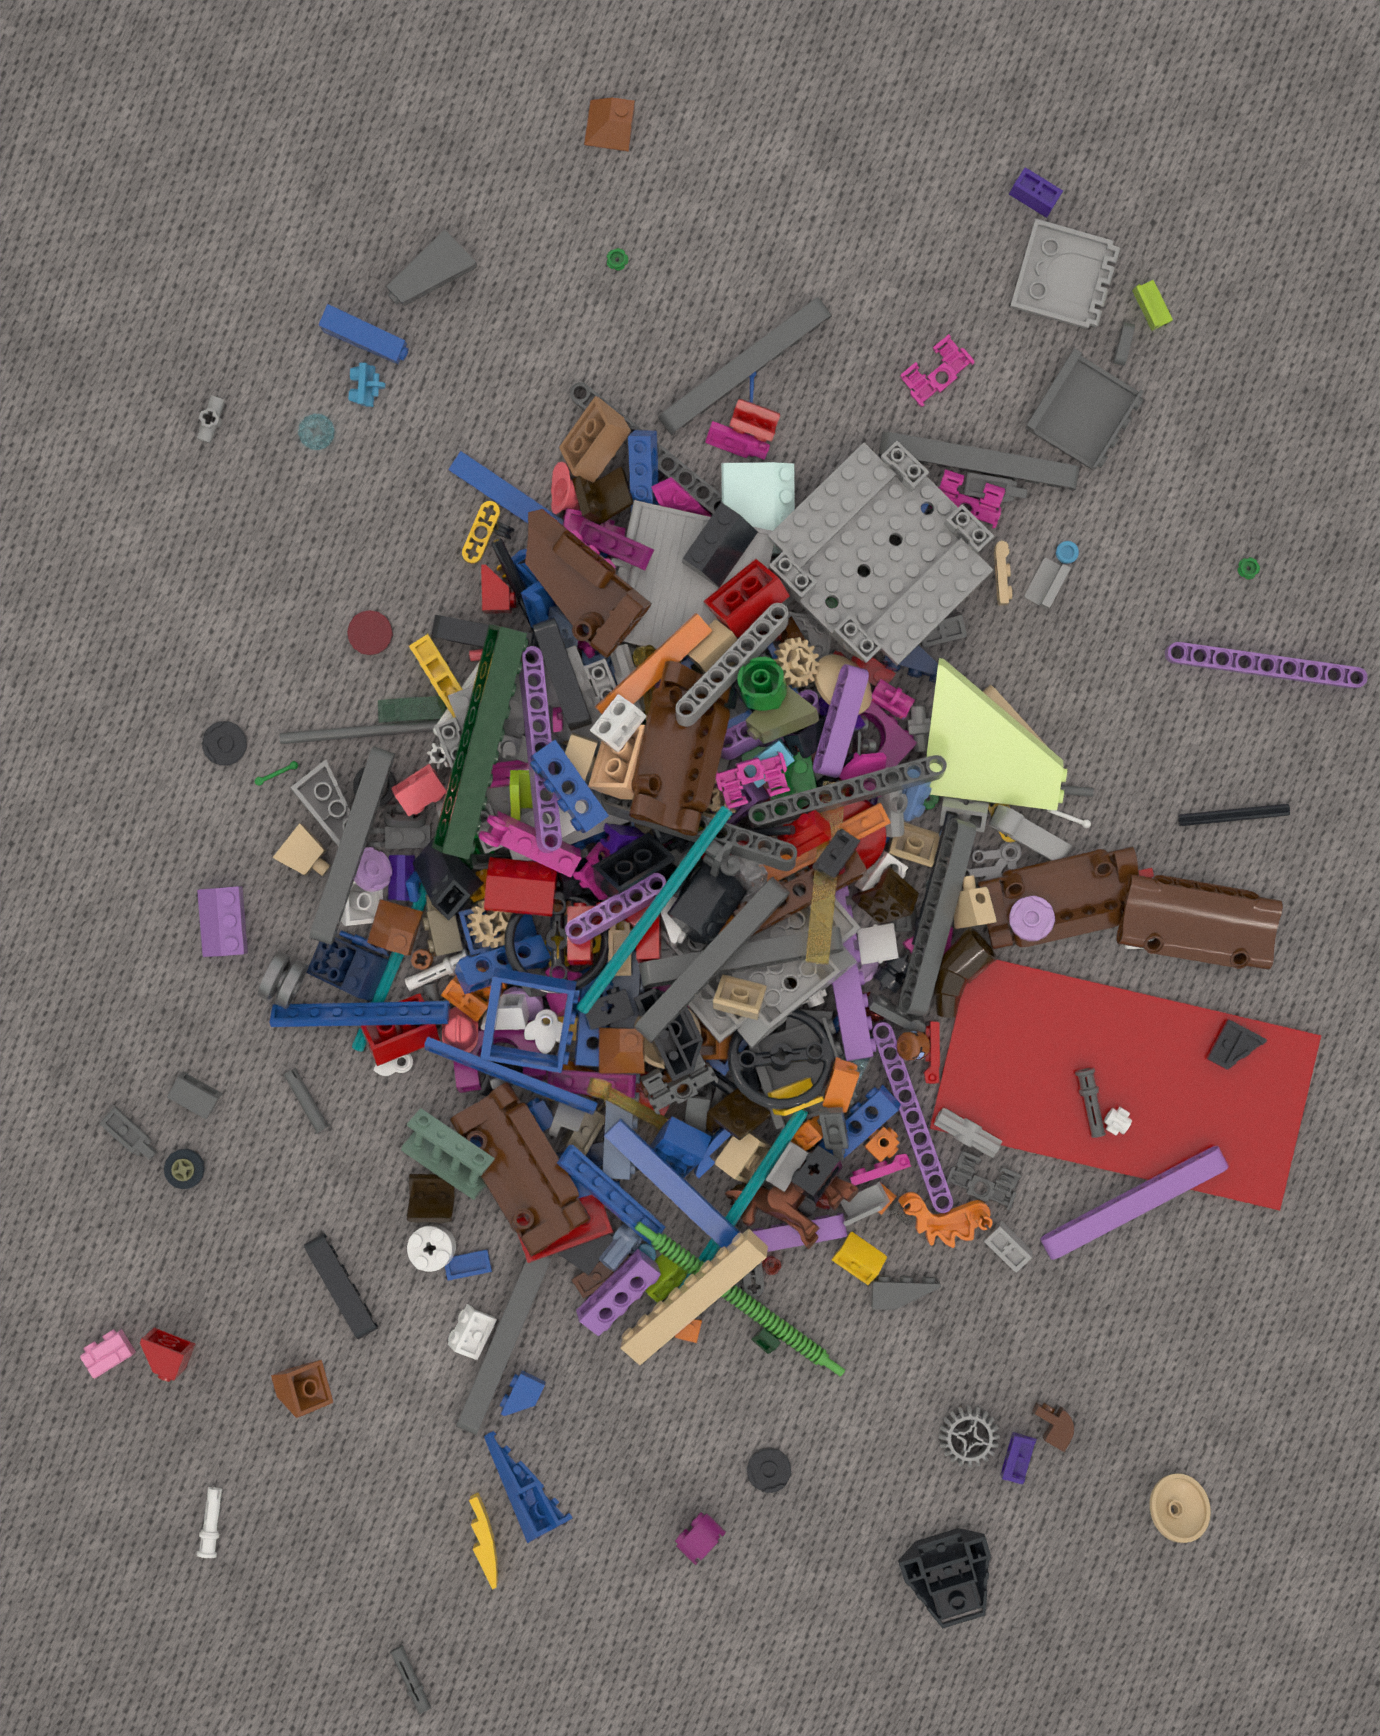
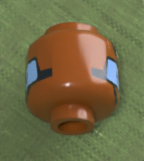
[896,1031,930,1061]

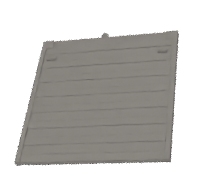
[611,500,774,667]

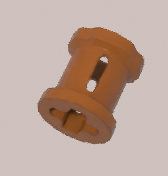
[411,949,433,970]

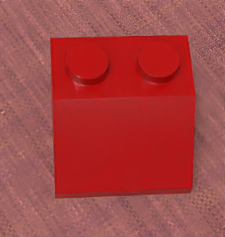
[481,564,516,614]

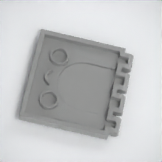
[1010,218,1120,329]

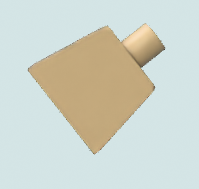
[273,824,331,876]
[954,875,997,929]

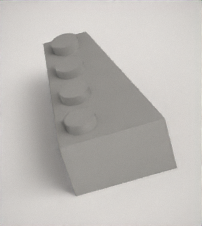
[291,760,366,847]

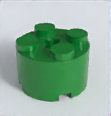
[737,657,787,711]

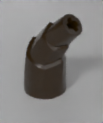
[934,927,998,1018]

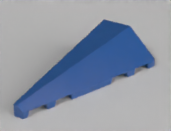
[484,1431,573,1543]

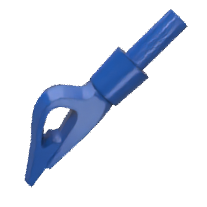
[339,930,389,957]

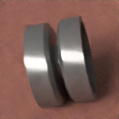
[257,951,308,1009]

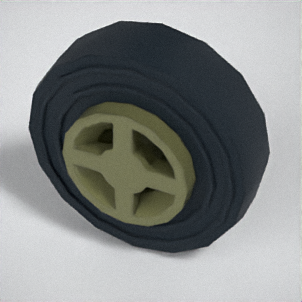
[164,1149,205,1189]

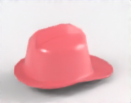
[551,462,580,514]
[442,1007,478,1053]

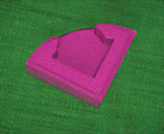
[553,707,563,732]

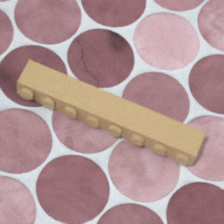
[620,1229,768,1365]

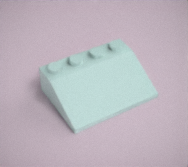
[721,462,795,557]

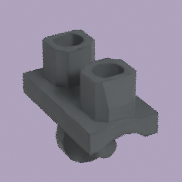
[703,840,740,877]

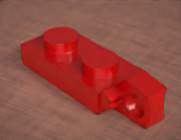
[923,1020,940,1084]

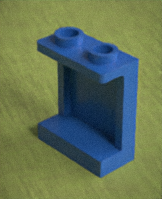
[521,581,557,628]

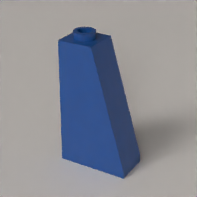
[319,304,409,365]

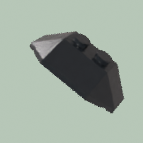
[634,988,703,1081]

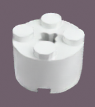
[407,1224,456,1272]

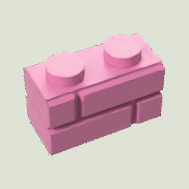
[80,1329,136,1379]

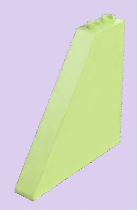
[926,658,1067,811]

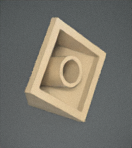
[687,619,746,674]
[887,822,940,867]
[713,974,767,1020]

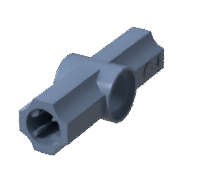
[599,1208,656,1272]

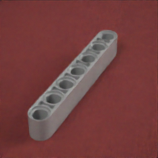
[676,603,788,727]

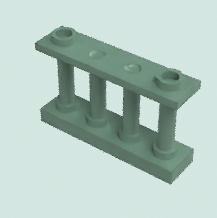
[401,1108,495,1200]

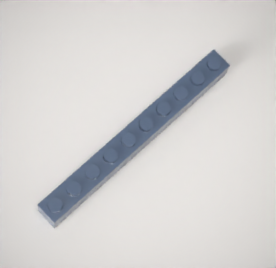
[603,952,645,1180]

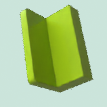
[1132,280,1173,331]
[510,770,533,820]
[636,1253,688,1303]

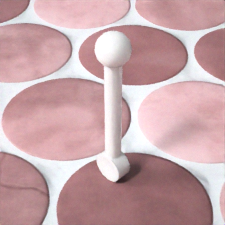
[1046,809,1091,829]

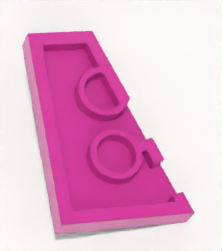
[651,477,712,517]

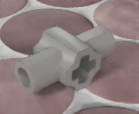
[197,395,225,443]
[907,705,931,752]

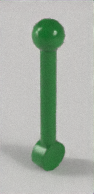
[255,761,298,786]

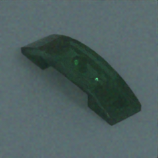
[378,696,447,723]

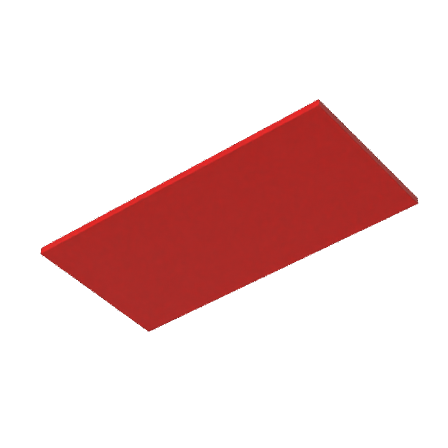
[929,960,1321,1211]

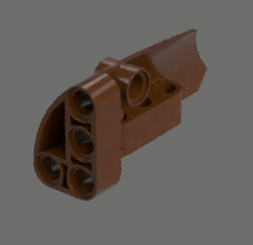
[525,509,652,658]

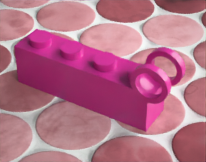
[478,811,581,877]

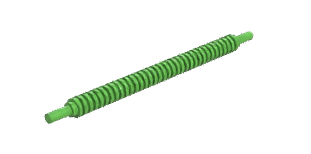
[634,1221,845,1377]

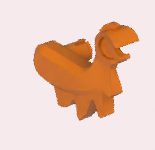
[898,1192,992,1248]

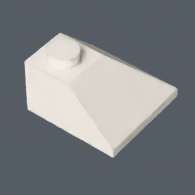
[341,881,383,926]

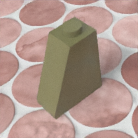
[745,686,819,744]

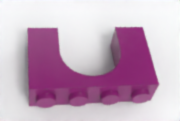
[859,701,917,767]
[453,1020,548,1093]

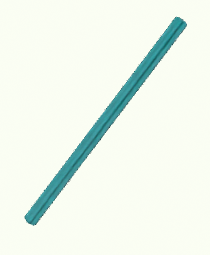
[577,806,732,1014]
[352,882,427,1052]
[679,1109,808,1288]

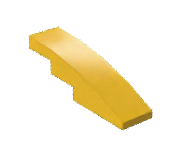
[409,634,463,719]
[469,1492,498,1590]

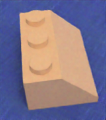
[588,725,645,800]

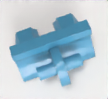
[348,363,386,407]

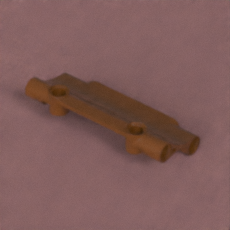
[629,661,732,836]
[978,846,1139,950]
[1116,874,1283,970]
[450,1082,590,1256]

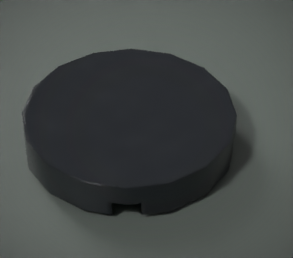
[202,721,247,766]
[747,1447,791,1493]

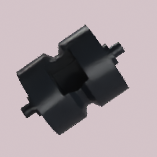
[873,954,909,994]

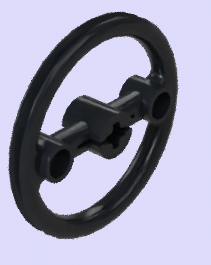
[504,889,610,994]
[727,1009,834,1109]

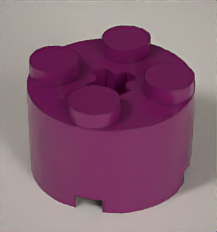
[675,1512,726,1566]

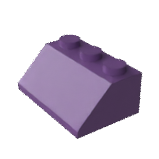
[197,886,248,957]

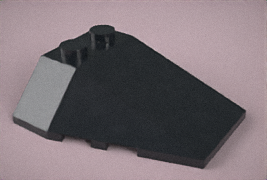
[898,1528,991,1629]

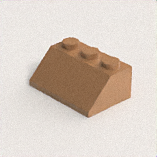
[559,396,631,482]

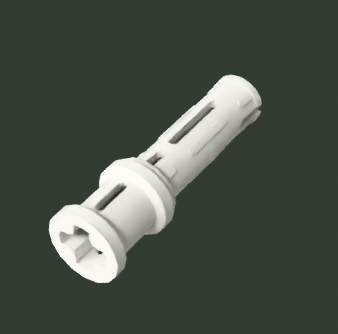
[405,949,469,992]
[197,1487,222,1558]

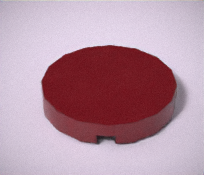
[347,610,393,656]

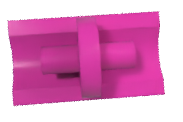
[872,679,915,720]

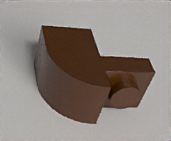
[1032,1402,1074,1452]

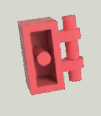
[391,764,446,816]

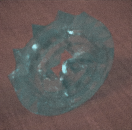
[298,413,335,450]

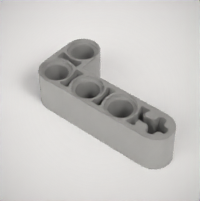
[988,805,1072,861]

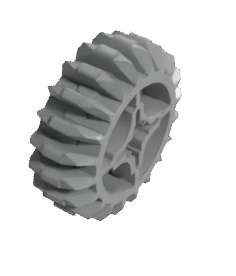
[938,1405,1000,1467]

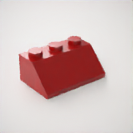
[703,559,790,639]
[484,857,558,917]
[360,993,440,1066]
[140,1328,196,1382]

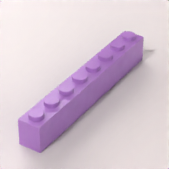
[821,881,877,1061]

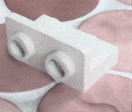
[448,1304,497,1360]

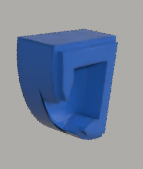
[406,871,421,902]

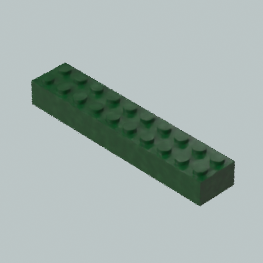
[432,624,528,859]

